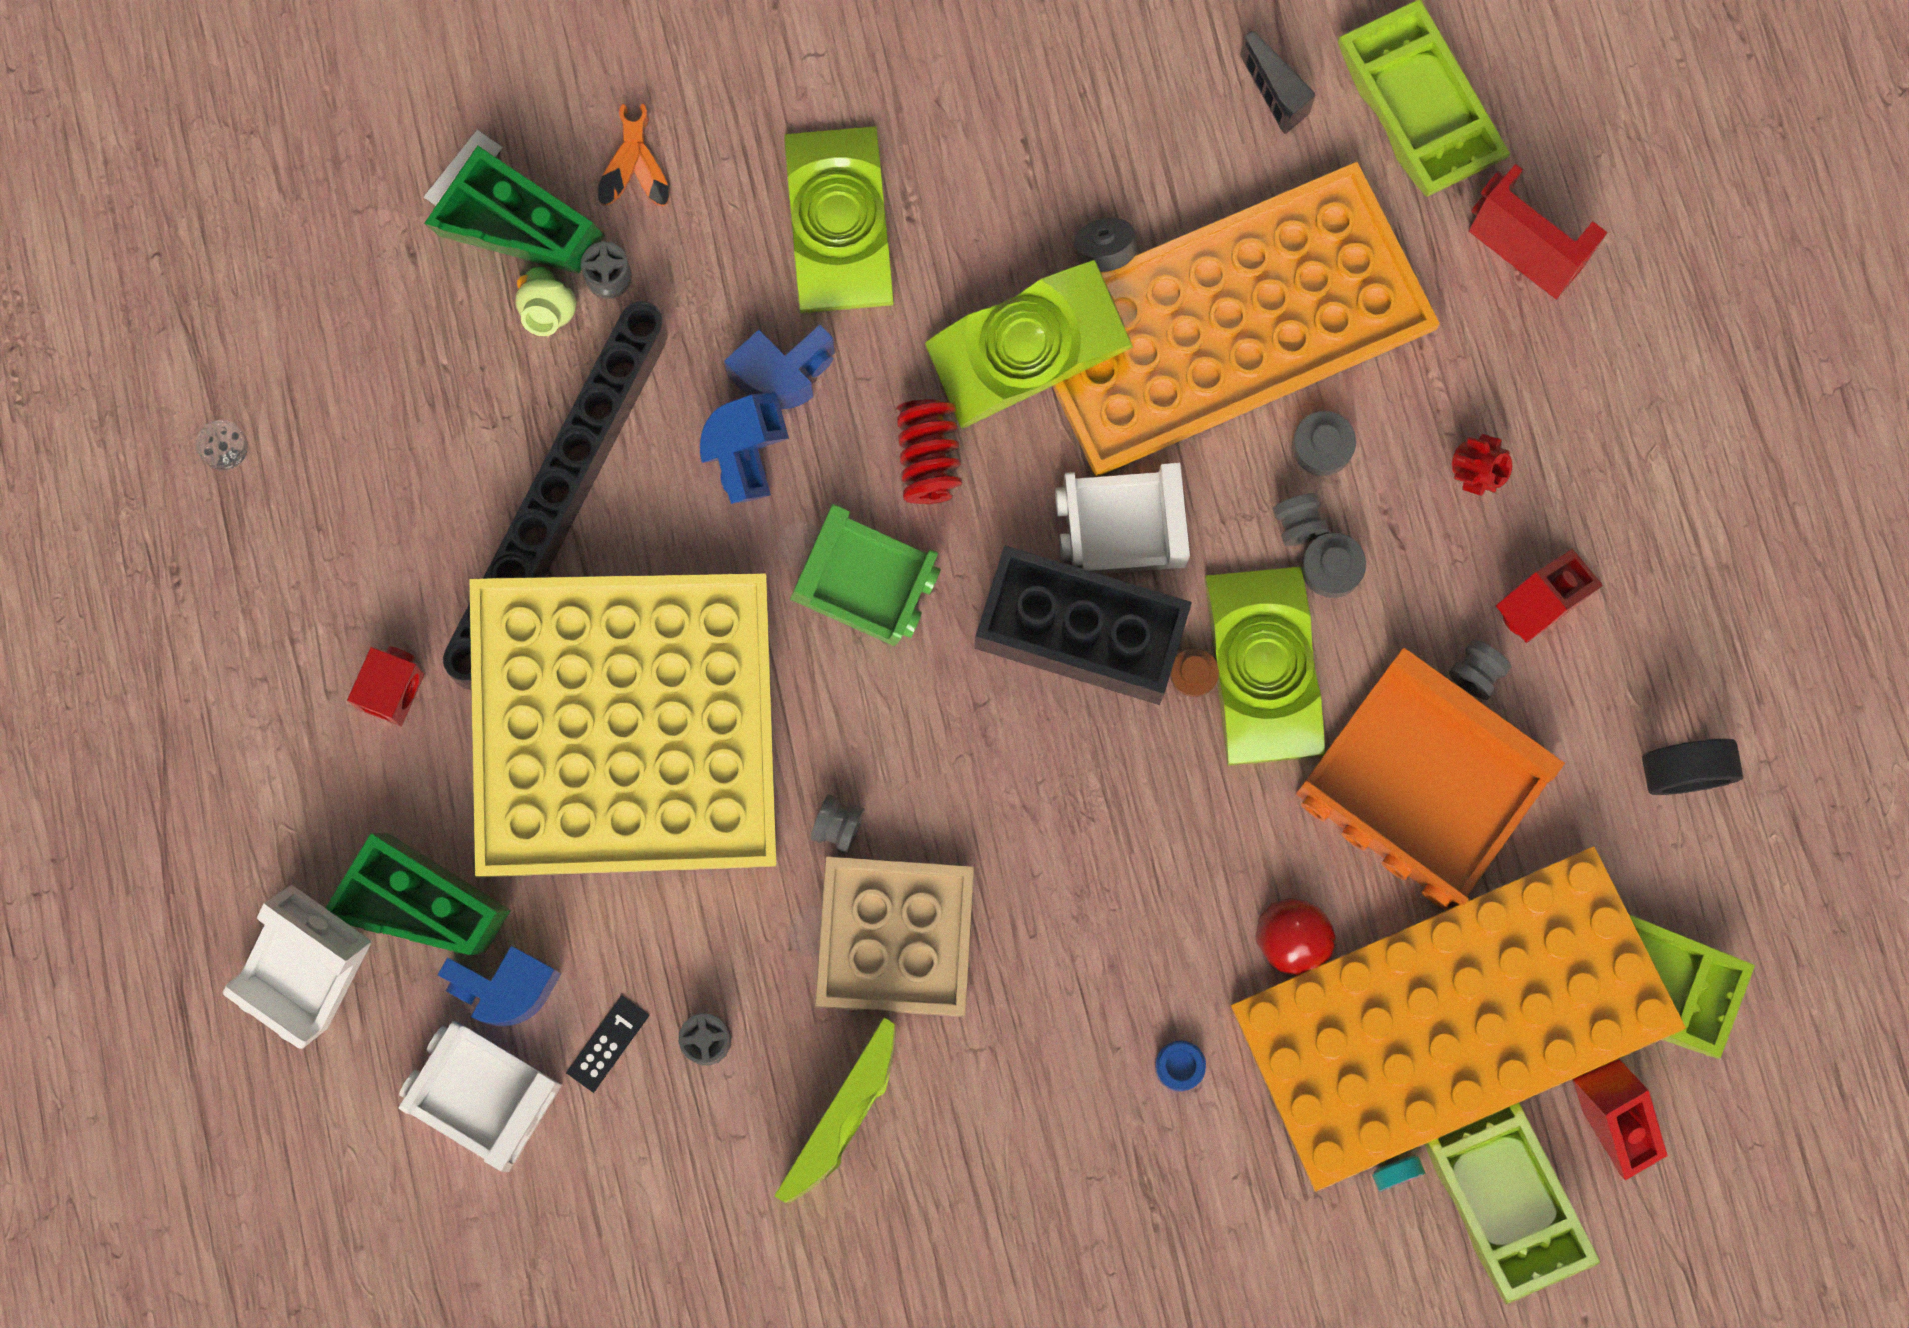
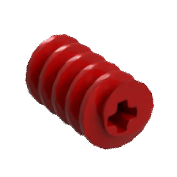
[896,399,962,504]

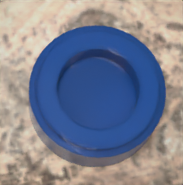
[1155,1040,1206,1092]

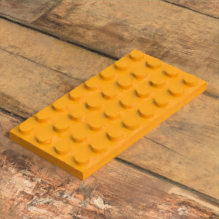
[1052,162,1440,477]
[1231,846,1686,1192]

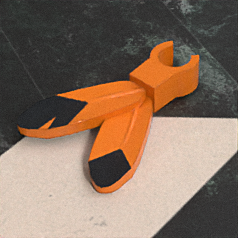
[598,103,669,206]

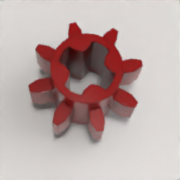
[1452,434,1512,496]

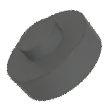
[1074,218,1138,272]
[1292,411,1356,476]
[1301,533,1366,598]

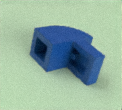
[724,325,835,409]
[700,392,789,504]
[438,946,561,1026]

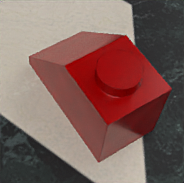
[1495,548,1603,643]
[1572,1059,1668,1181]

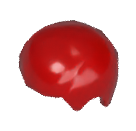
[1255,898,1336,976]

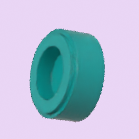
[1372,1155,1426,1192]

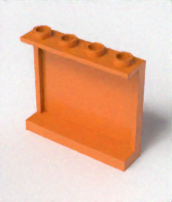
[1296,647,1565,910]

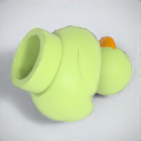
[515,267,577,336]

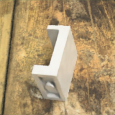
[1055,463,1190,574]
[223,884,372,1049]
[399,1021,562,1172]

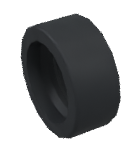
[1642,738,1744,795]

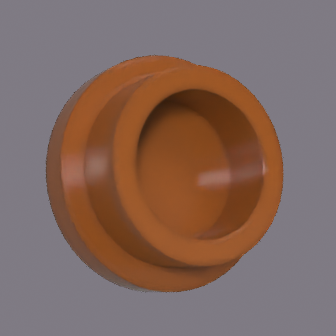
[1170,648,1219,697]

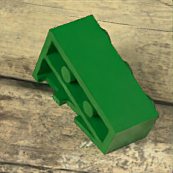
[424,145,605,274]
[325,833,511,955]

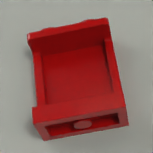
[1468,164,1608,300]

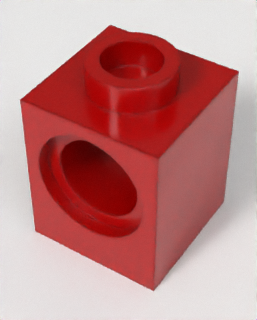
[347,646,425,727]

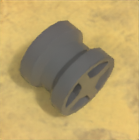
[581,241,632,299]
[1272,493,1330,546]
[1449,640,1512,700]
[810,794,865,854]
[678,1013,731,1066]

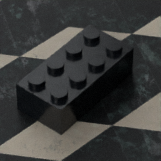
[975,545,1192,705]

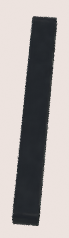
[443,301,667,690]

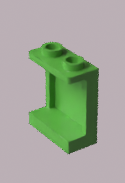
[789,504,941,646]

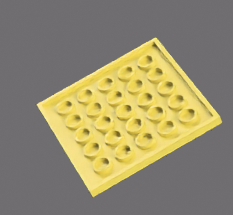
[469,573,776,877]

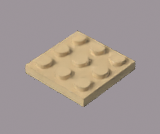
[815,856,974,1017]

